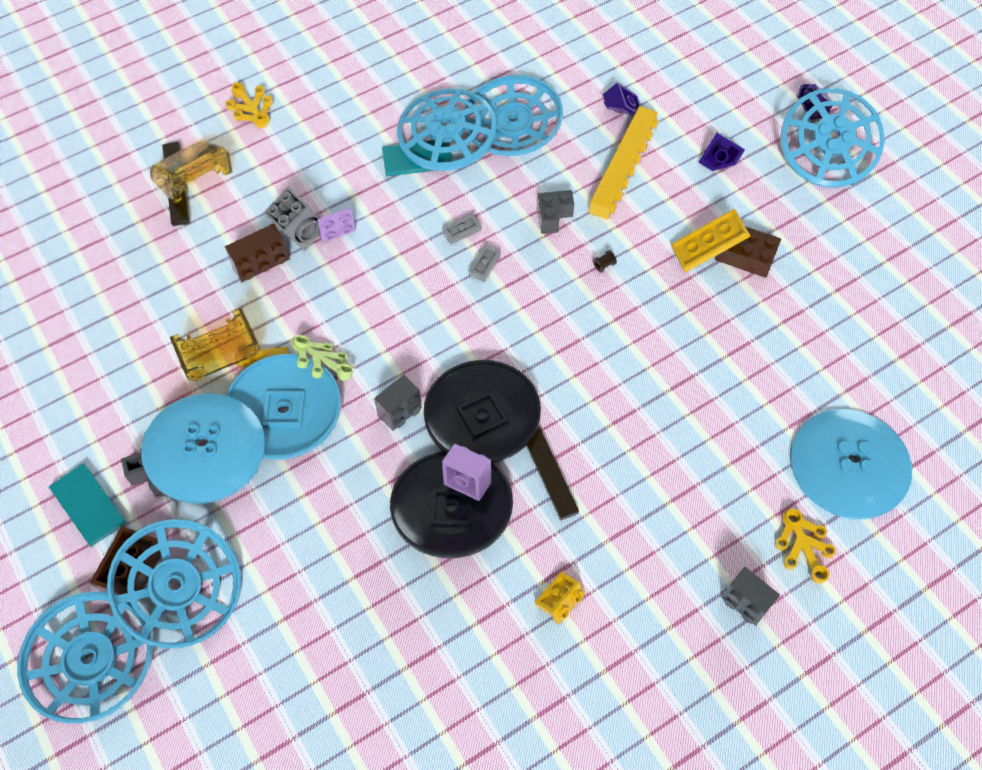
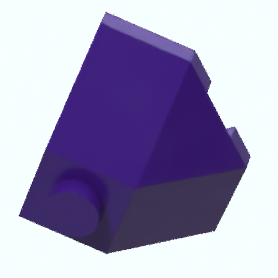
[603,82,641,115]
[797,84,832,120]
[698,132,745,171]

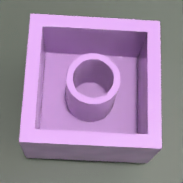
[442,444,491,501]

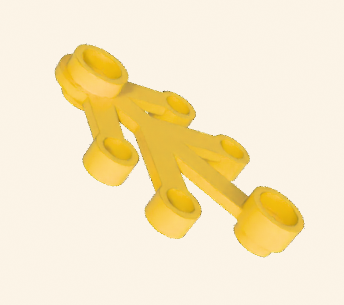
[225,82,273,128]
[775,509,836,584]

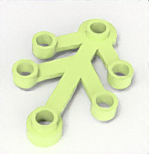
[291,335,354,381]

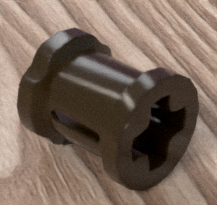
[593,250,617,273]

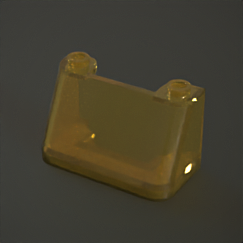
[150,140,232,203]
[169,308,260,381]

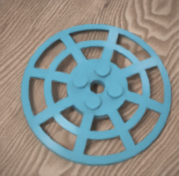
[464,75,563,156]
[397,88,497,171]
[780,88,884,188]
[107,519,241,649]
[17,591,153,724]

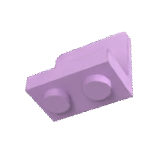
[317,208,355,242]

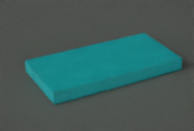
[382,140,452,177]
[48,463,126,547]

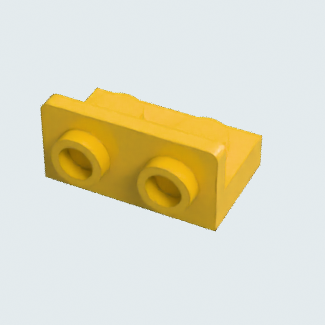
[534,572,585,624]

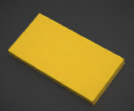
[671,208,751,273]

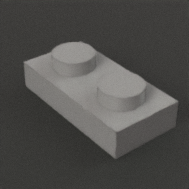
[442,214,482,244]
[469,245,501,282]

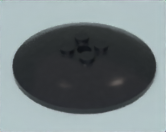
[423,360,541,463]
[390,452,513,558]

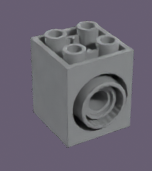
[263,187,321,251]

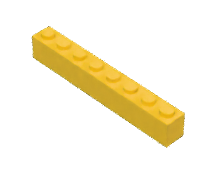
[589,106,659,220]

